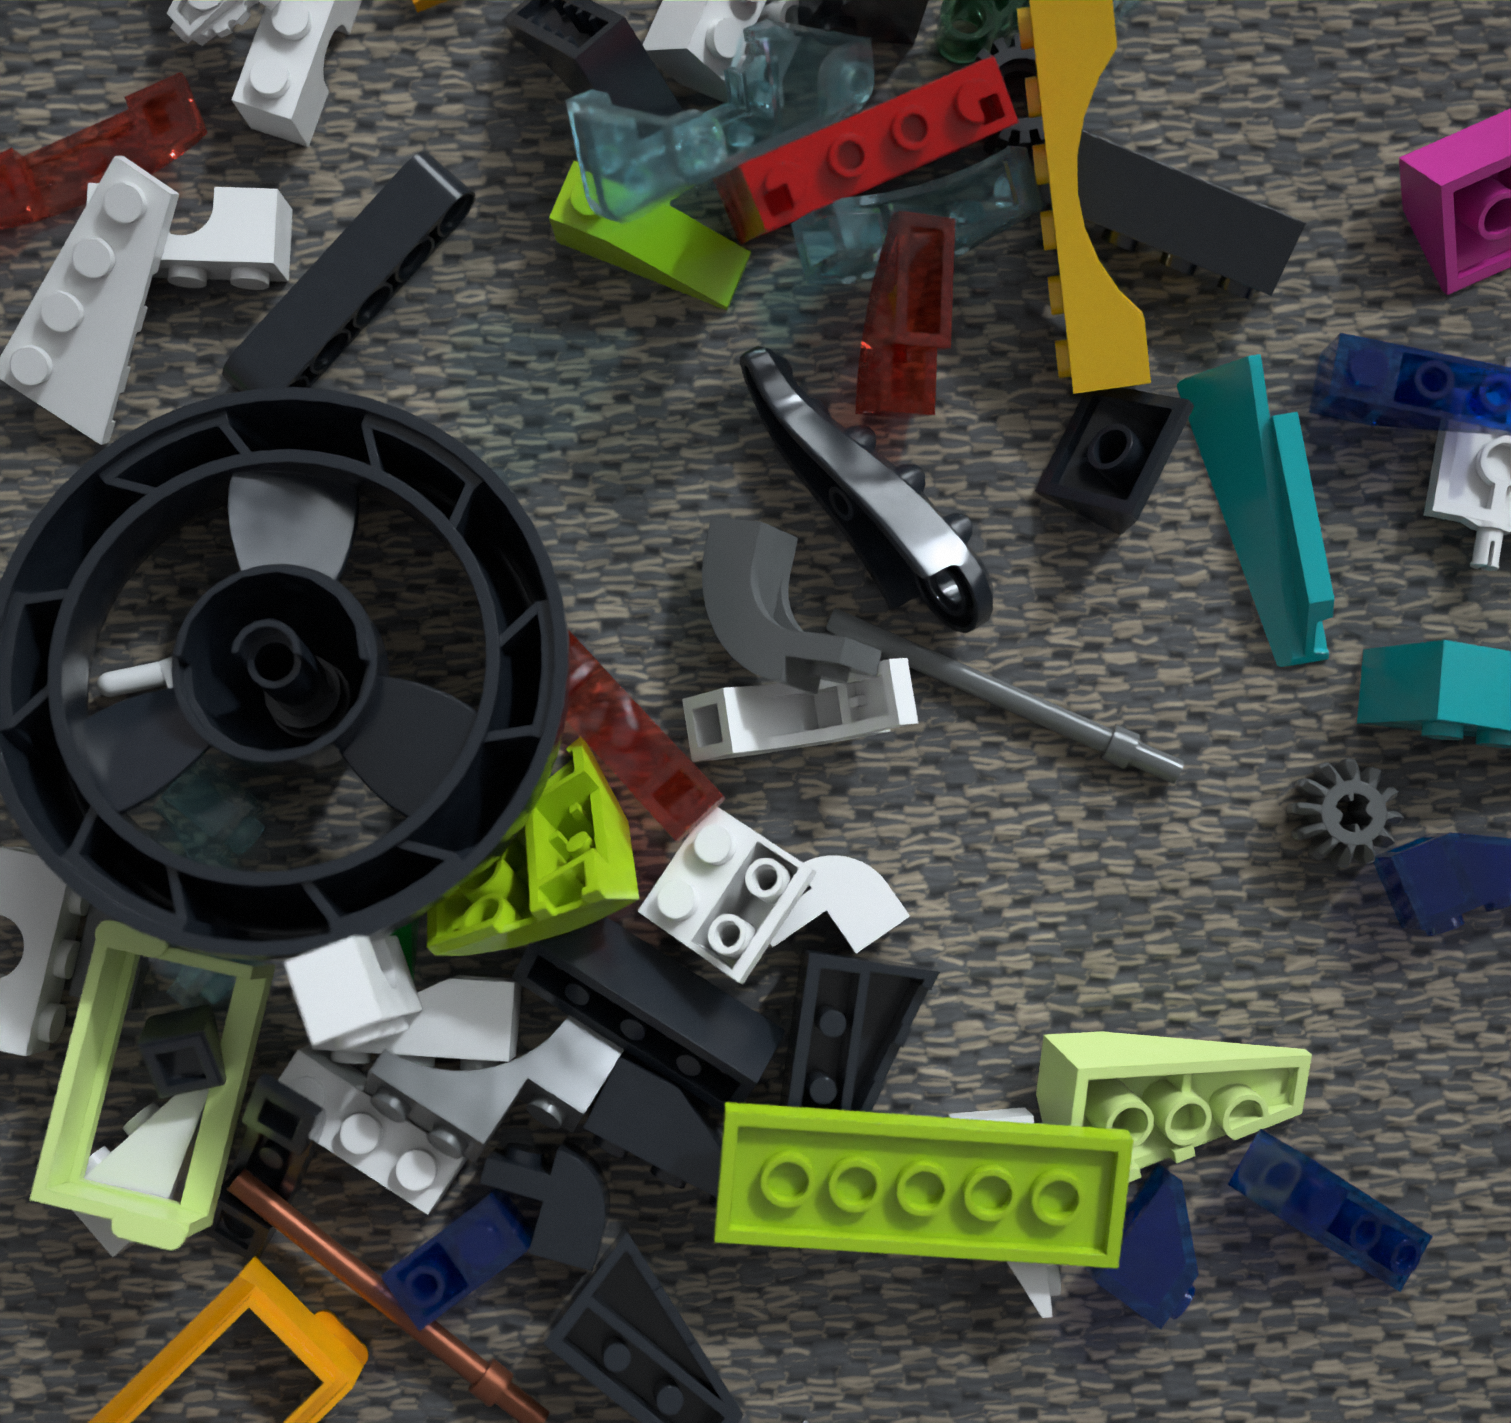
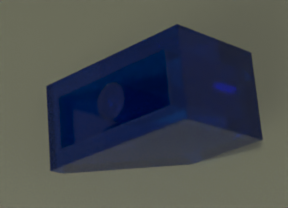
[1085,1163,1199,1330]

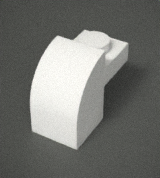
[770,855,910,953]

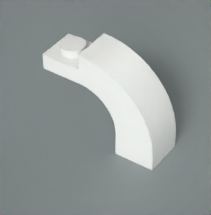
[682,658,918,762]

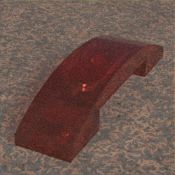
[0,72,208,230]
[566,630,726,843]

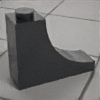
[502,0,702,181]

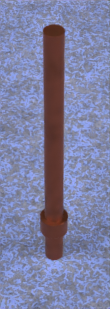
[227,1168,550,1423]

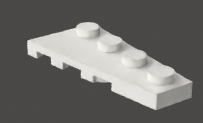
[0,156,179,445]

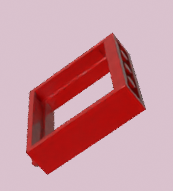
[716,55,1018,245]

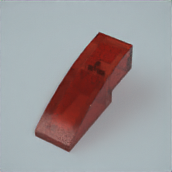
[855,211,955,419]

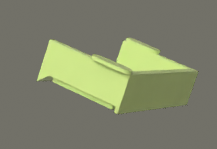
[30,920,276,1250]

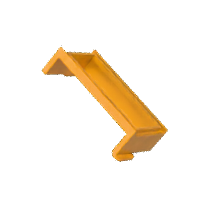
[87,1256,369,1423]

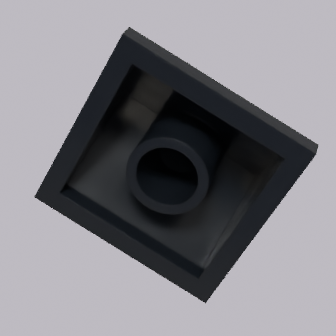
[1035,387,1194,536]

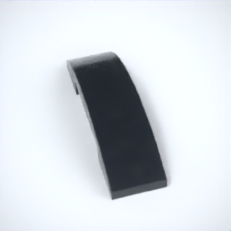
[201,1072,326,1261]

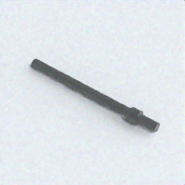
[825,608,1184,784]

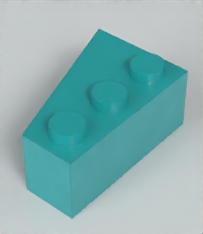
[1357,640,1511,748]

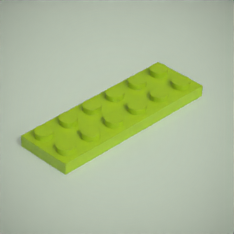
[714,1102,1134,1268]

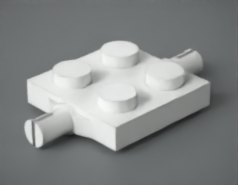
[1424,356,1511,571]

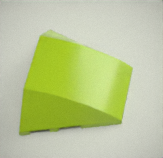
[427,736,639,956]

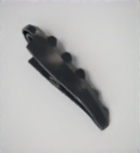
[739,346,994,634]

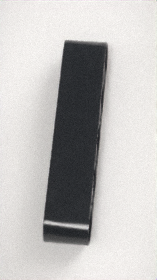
[222,151,475,392]

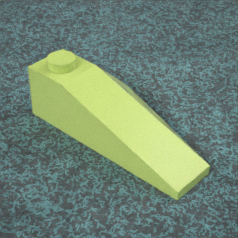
[1036,1032,1312,1182]

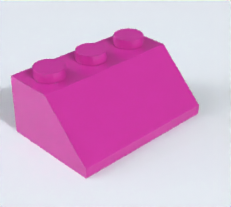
[1399,108,1511,295]

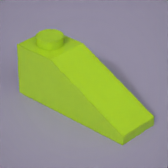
[549,160,751,310]

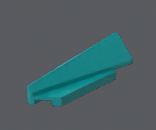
[1177,354,1335,667]

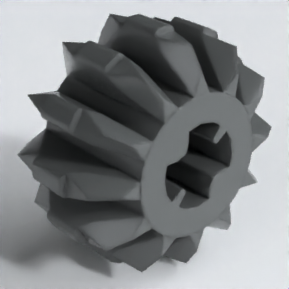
[1286,759,1404,868]

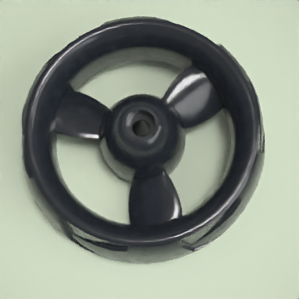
[0,387,571,961]

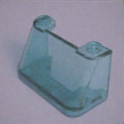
[566,19,874,224]

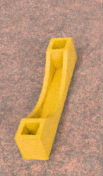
[1017,0,1151,394]

